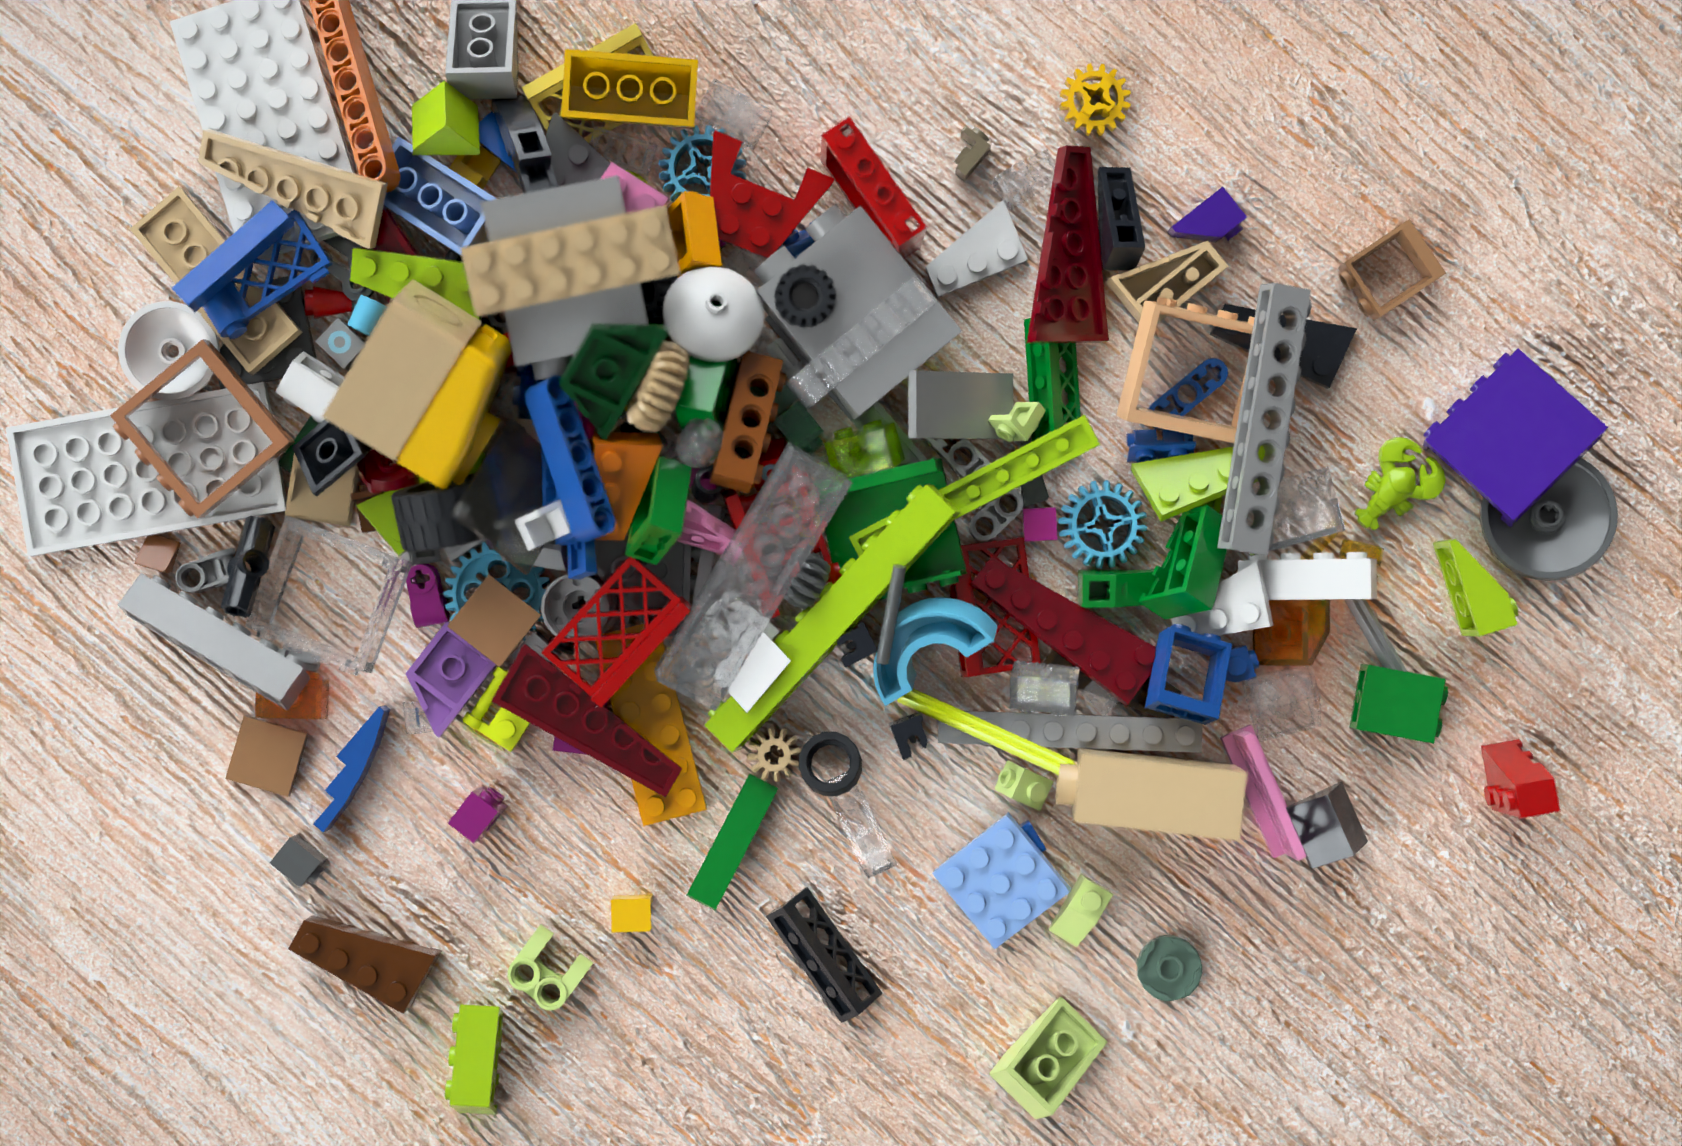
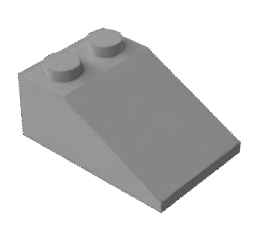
[445,0,518,99]

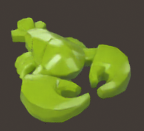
[1354,437,1446,531]

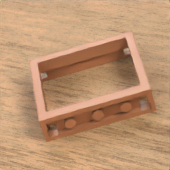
[110,339,295,518]

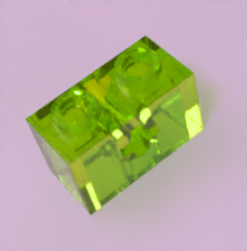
[824,420,905,481]

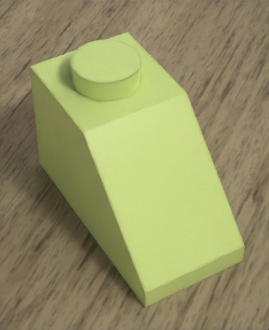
[1048,874,1113,947]

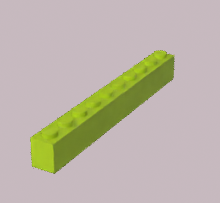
[704,484,961,753]

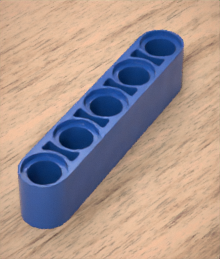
[525,376,615,543]

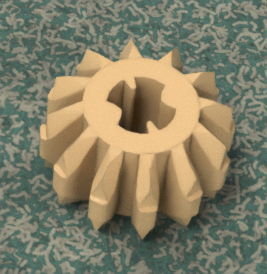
[747,726,802,782]

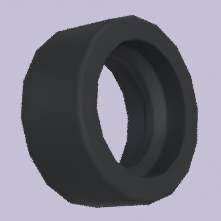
[799,732,862,796]

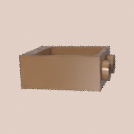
[1337,219,1446,321]

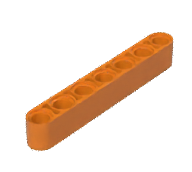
[308,0,400,193]

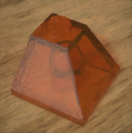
[1253,600,1330,666]

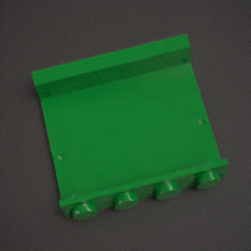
[810,458,967,600]

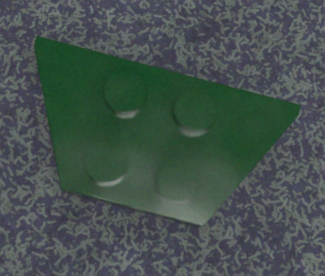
[559,323,669,440]

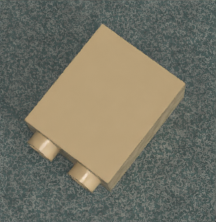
[1055,748,1247,841]

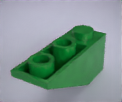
[1078,570,1156,608]

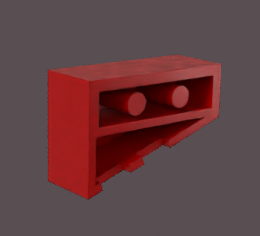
[1481,739,1561,819]

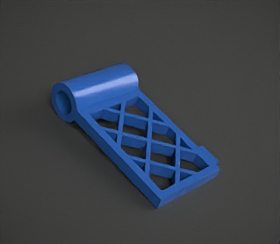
[202,210,333,339]

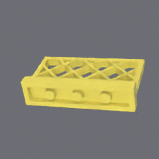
[521,23,653,143]

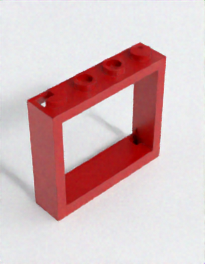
[820,116,927,259]

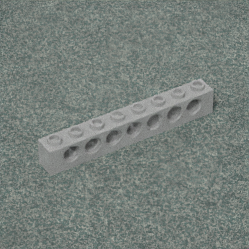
[1217,283,1312,555]

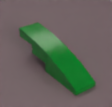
[686,773,778,911]

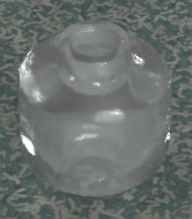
[676,418,723,468]

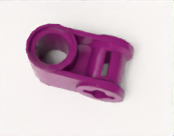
[406,564,450,628]

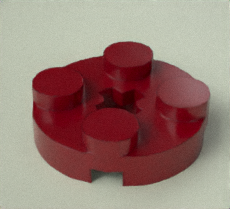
[357,449,420,493]

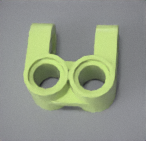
[507,924,594,1010]

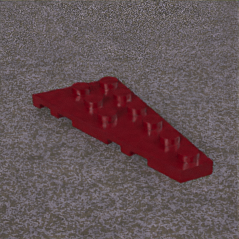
[1027,145,1109,343]

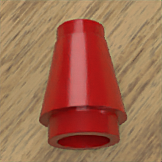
[305,286,352,319]

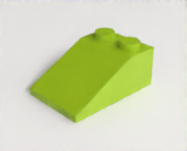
[1433,539,1519,637]

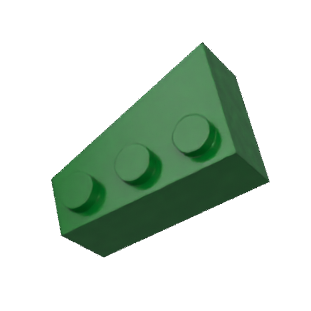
[1138,505,1227,620]

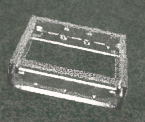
[245,515,413,676]

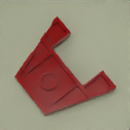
[710,130,835,259]

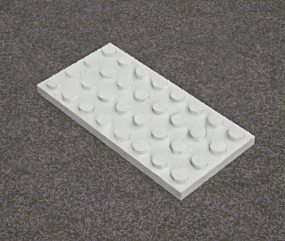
[170,0,355,260]
[6,382,287,557]

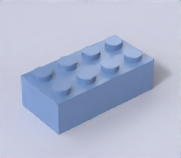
[376,136,497,256]

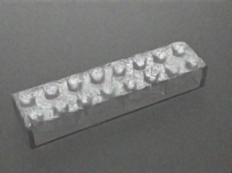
[654,442,852,711]

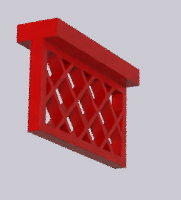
[949,537,1041,677]
[541,556,691,708]

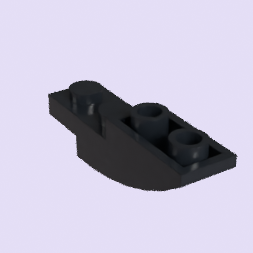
[491,95,559,194]

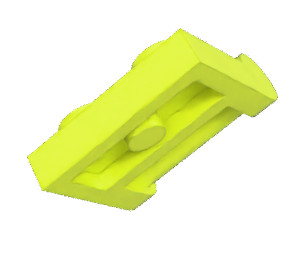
[462,666,531,752]

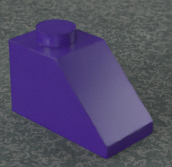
[1167,187,1247,243]

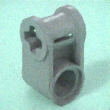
[175,548,236,593]

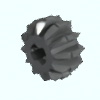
[779,550,830,609]

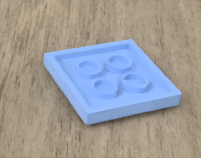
[932,812,1071,949]

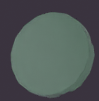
[1136,935,1203,1001]

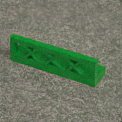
[1024,318,1081,442]

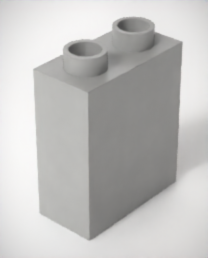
[481,176,649,379]
[754,204,962,420]

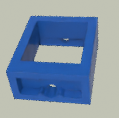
[1145,624,1232,725]

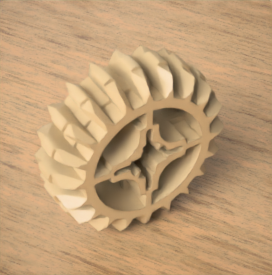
[626,341,689,432]

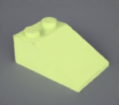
[989,997,1108,1119]

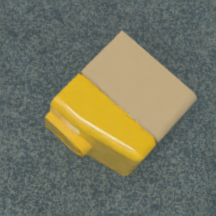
[322,279,512,489]

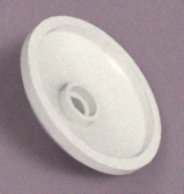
[663,266,764,362]
[118,301,220,400]

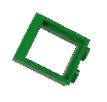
[625,456,692,565]

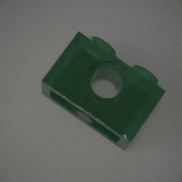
[774,400,824,457]

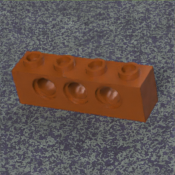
[709,351,786,493]

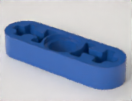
[1148,358,1228,430]

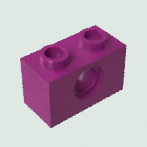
[448,786,508,844]

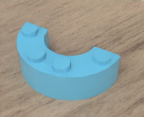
[873,597,997,706]

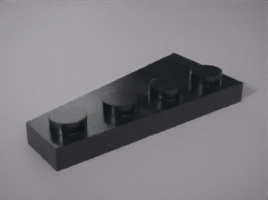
[1209,304,1357,389]

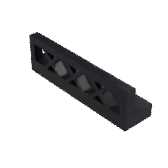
[766,887,883,1023]

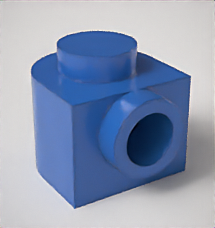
[1226,645,1259,682]

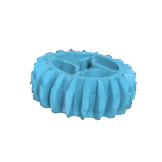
[659,125,746,202]
[1058,480,1147,569]

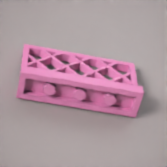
[1220,724,1307,861]

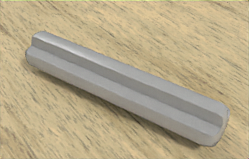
[1345,599,1407,672]

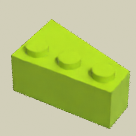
[445,1004,503,1115]

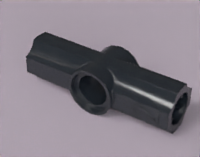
[221,516,275,618]

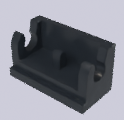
[837,621,878,668]
[889,712,927,760]

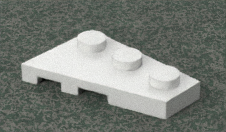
[925,200,1028,298]
[1171,561,1273,636]

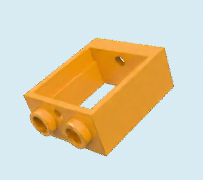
[666,191,722,278]

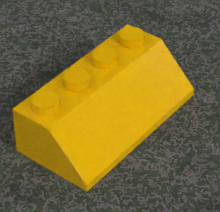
[561,49,698,129]

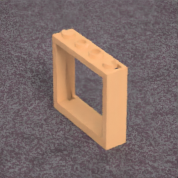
[1116,296,1255,443]

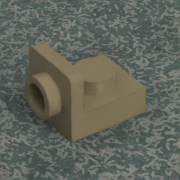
[954,125,991,182]

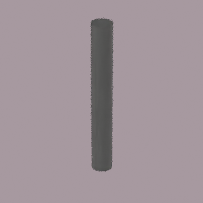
[876,565,906,665]

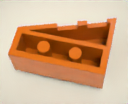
[590,432,663,540]

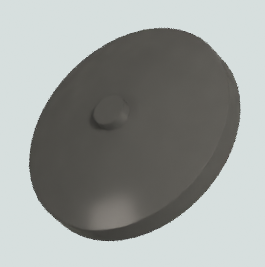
[1480,458,1618,581]

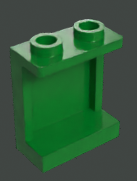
[1349,664,1448,744]

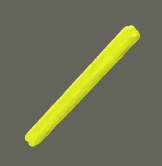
[897,688,1075,775]

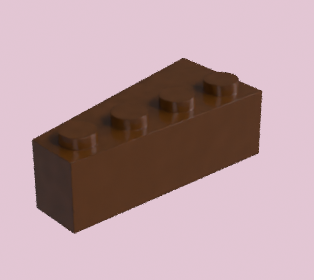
[288,915,442,1014]

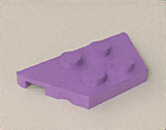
[405,622,497,738]

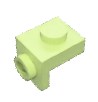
[988,402,1046,442]
[995,761,1054,811]

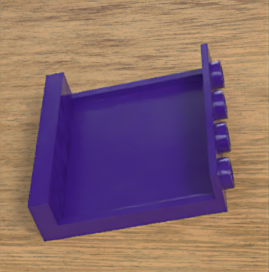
[1423,348,1608,528]

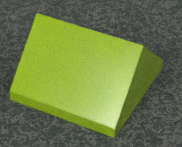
[412,80,480,155]

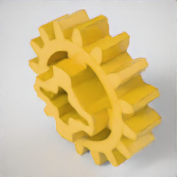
[1059,63,1131,136]

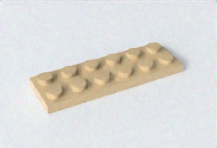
[130,186,303,375]
[460,205,680,317]

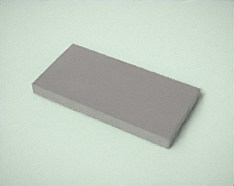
[908,371,1013,439]

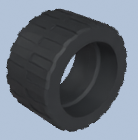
[391,473,502,552]

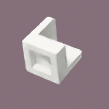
[514,500,571,551]

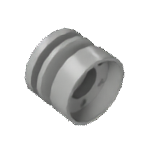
[541,574,620,643]

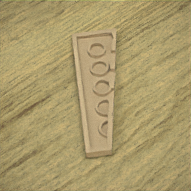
[198,129,388,249]

